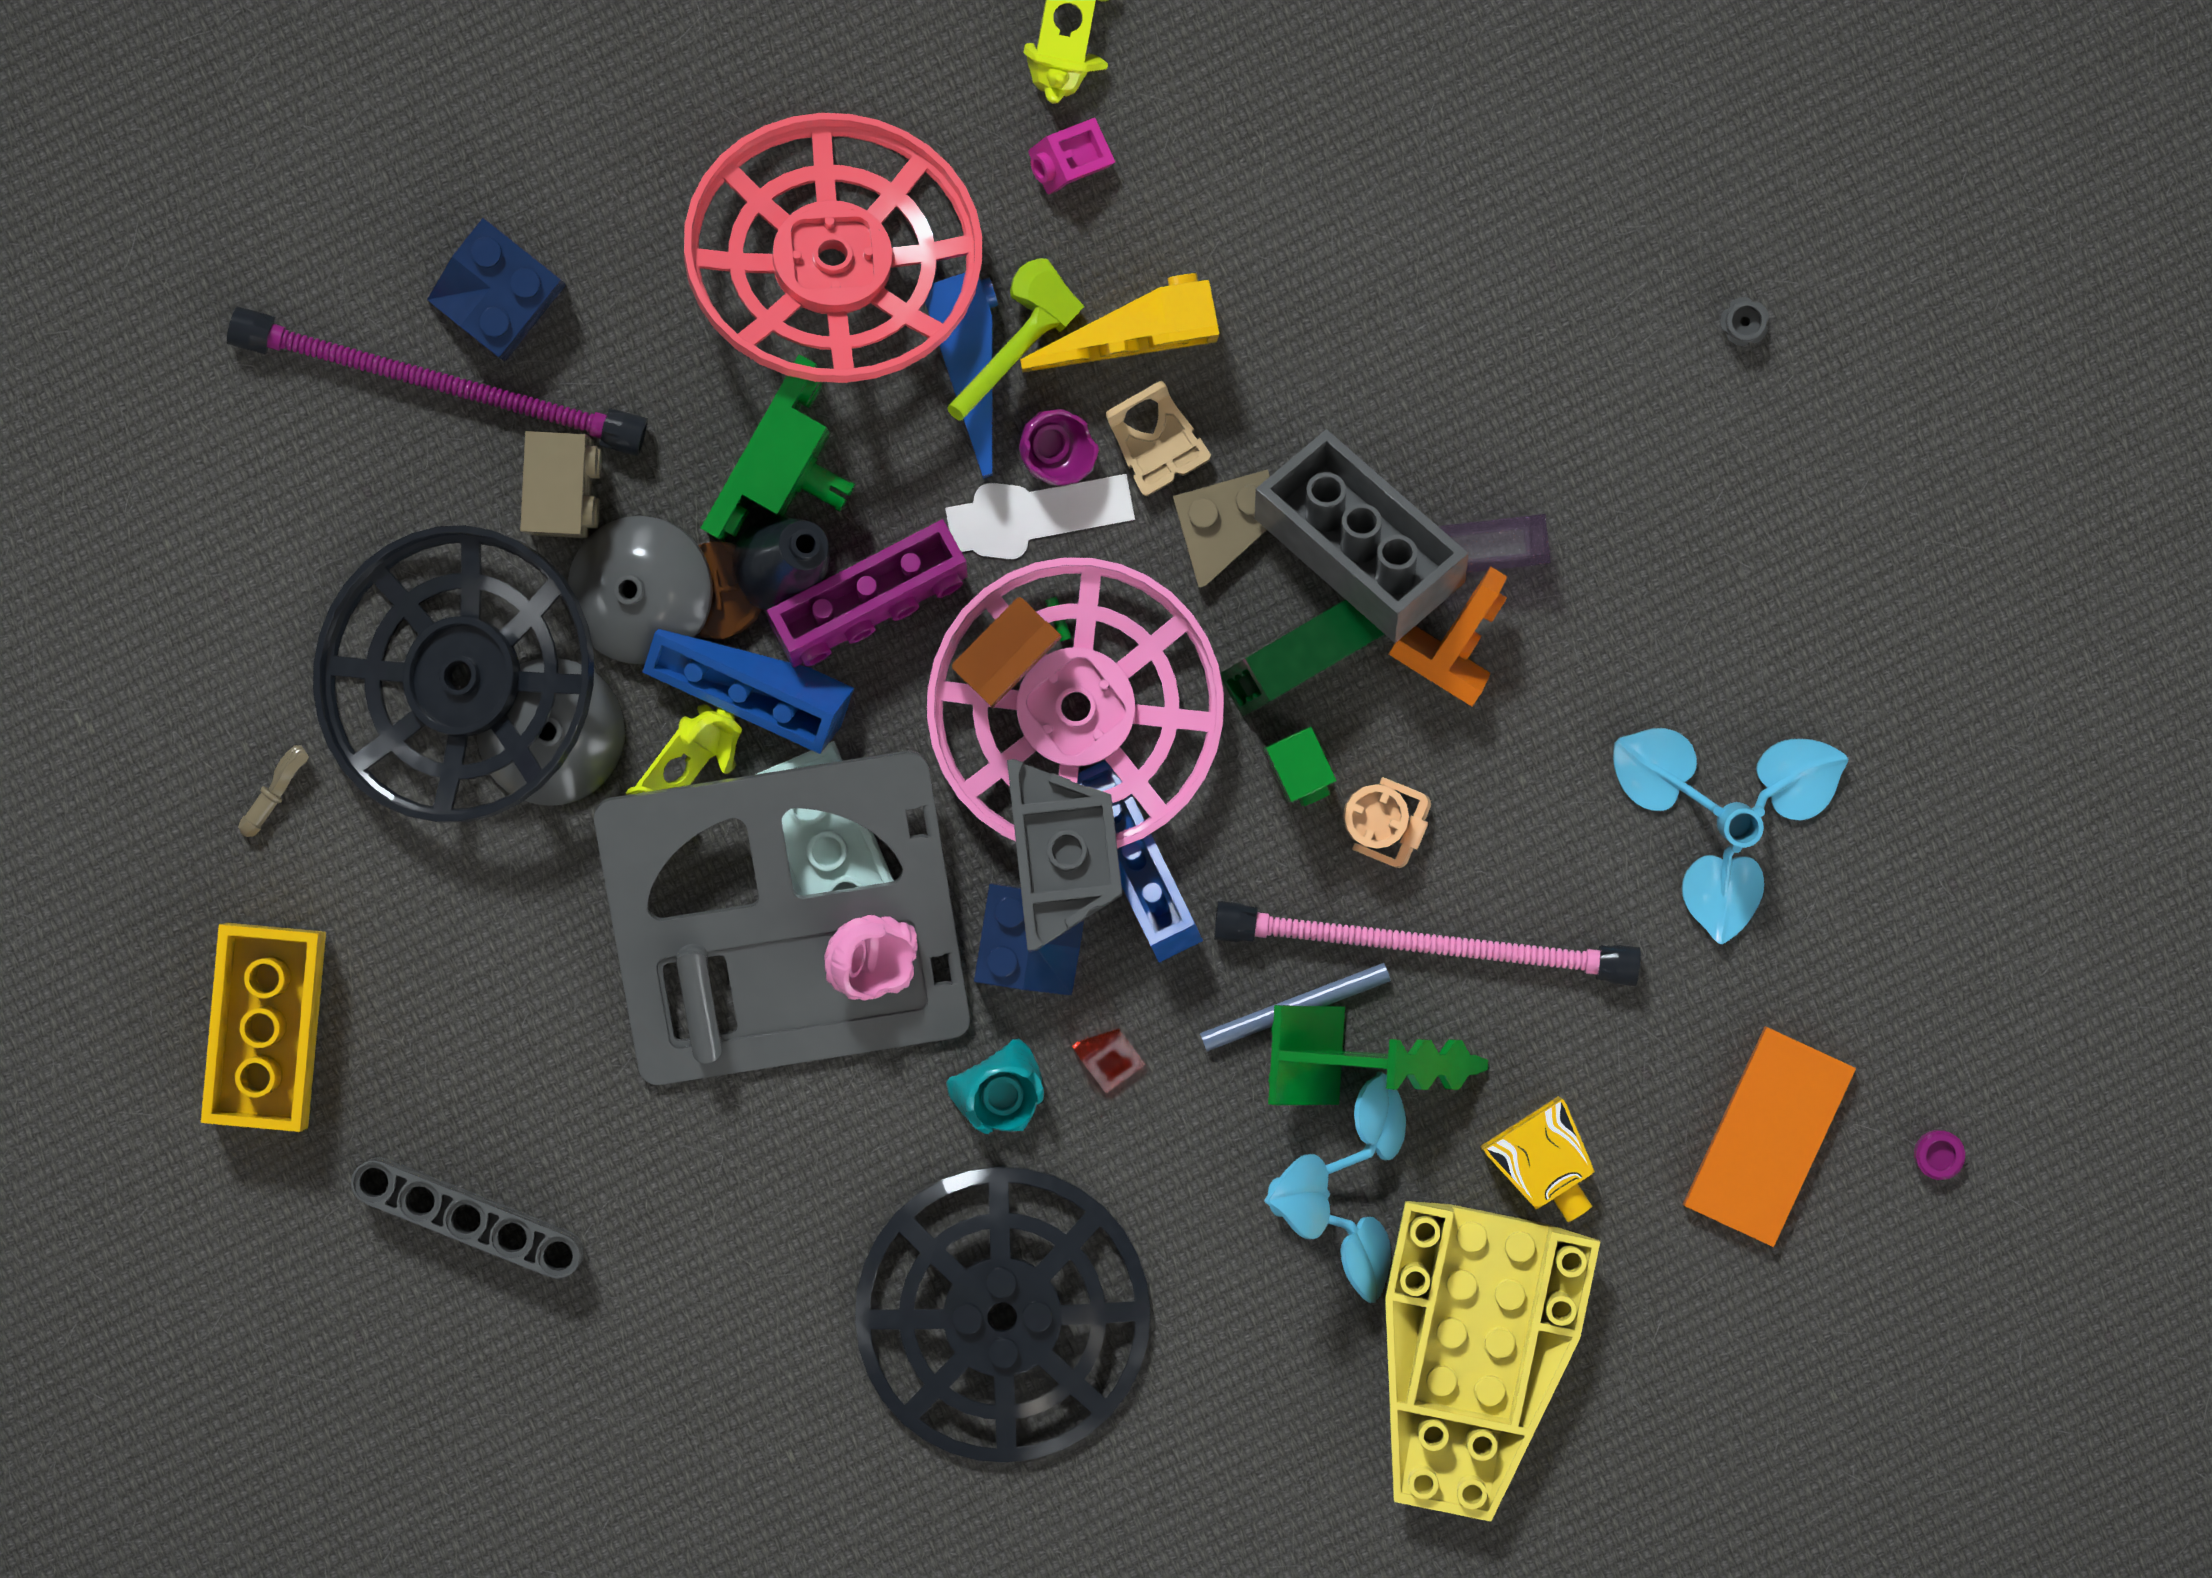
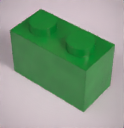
[1263,727,1337,807]

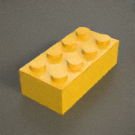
[201,923,326,1132]

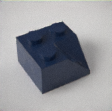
[427,218,566,362]
[974,883,1084,996]

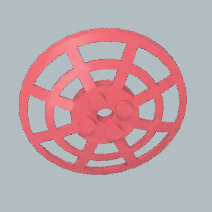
[684,113,982,383]

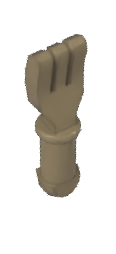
[238,745,309,837]

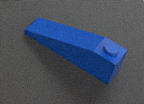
[925,273,999,479]
[643,629,854,754]
[1077,760,1203,962]

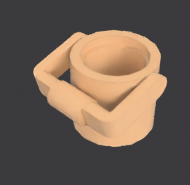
[1343,777,1431,868]

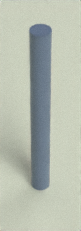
[1200,963,1391,1051]

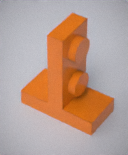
[1388,566,1507,706]

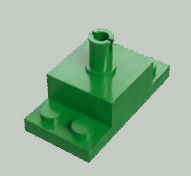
[701,354,855,542]

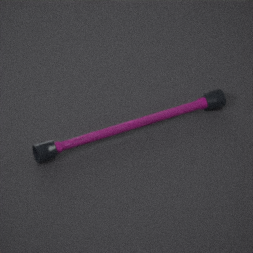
[227,306,648,456]

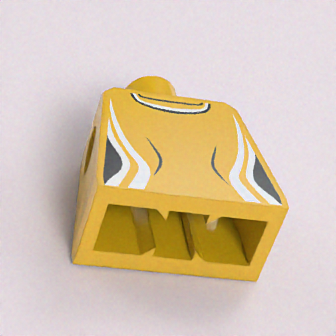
[1480,1096,1595,1222]

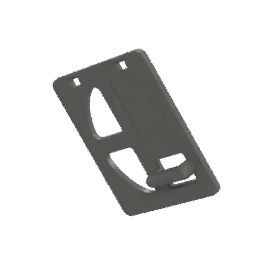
[594,751,970,1085]

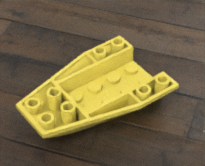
[1385,1201,1600,1522]

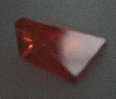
[1072,1028,1146,1093]

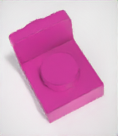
[1028,118,1115,194]

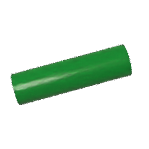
[1045,596,1072,642]

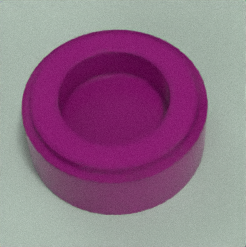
[1914,1130,1965,1180]

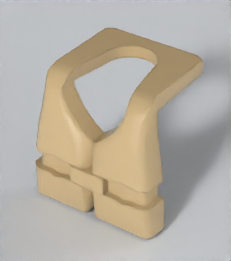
[1106,381,1211,496]

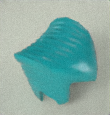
[946,1039,1044,1134]

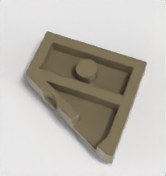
[1173,469,1270,588]

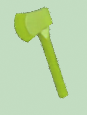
[947,258,1085,421]

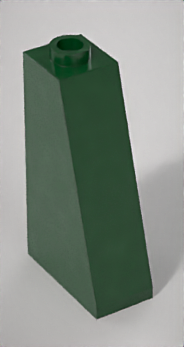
[1220,600,1384,716]

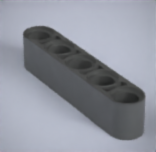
[351,1157,584,1279]

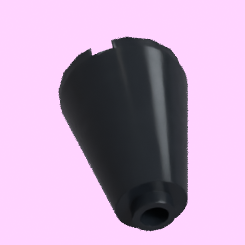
[732,516,830,612]

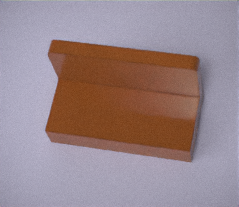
[952,597,1062,708]

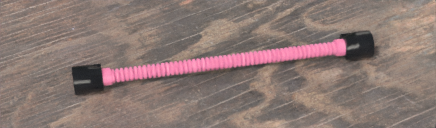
[1214,901,1641,986]

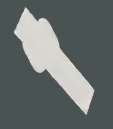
[945,474,1135,559]

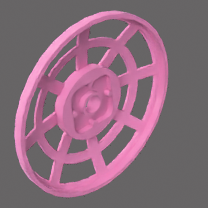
[927,558,1224,849]

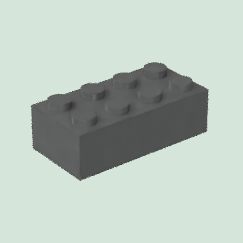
[1254,429,1469,643]

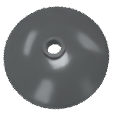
[568,516,713,664]
[477,658,625,806]

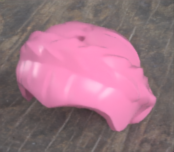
[824,915,918,1001]

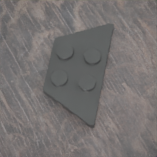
[1007,759,1122,952]

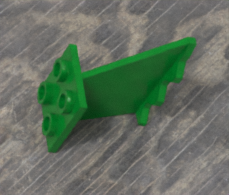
[1268,1005,1488,1105]

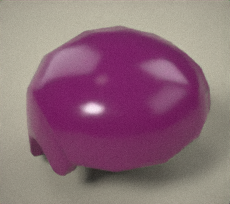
[1019,409,1099,486]

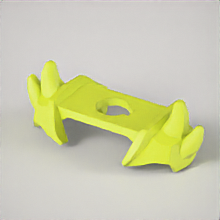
[1023,0,1108,104]
[626,705,742,795]

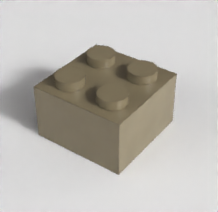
[520,431,602,538]

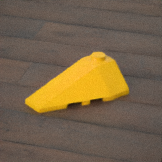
[1020,273,1219,373]

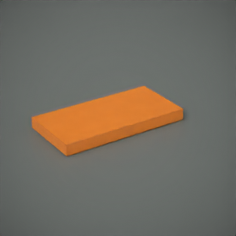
[1682,1026,1856,1247]

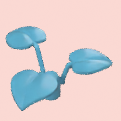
[1613,728,1848,944]
[1264,1072,1406,1303]

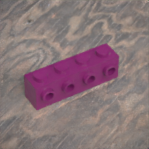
[767,519,968,668]

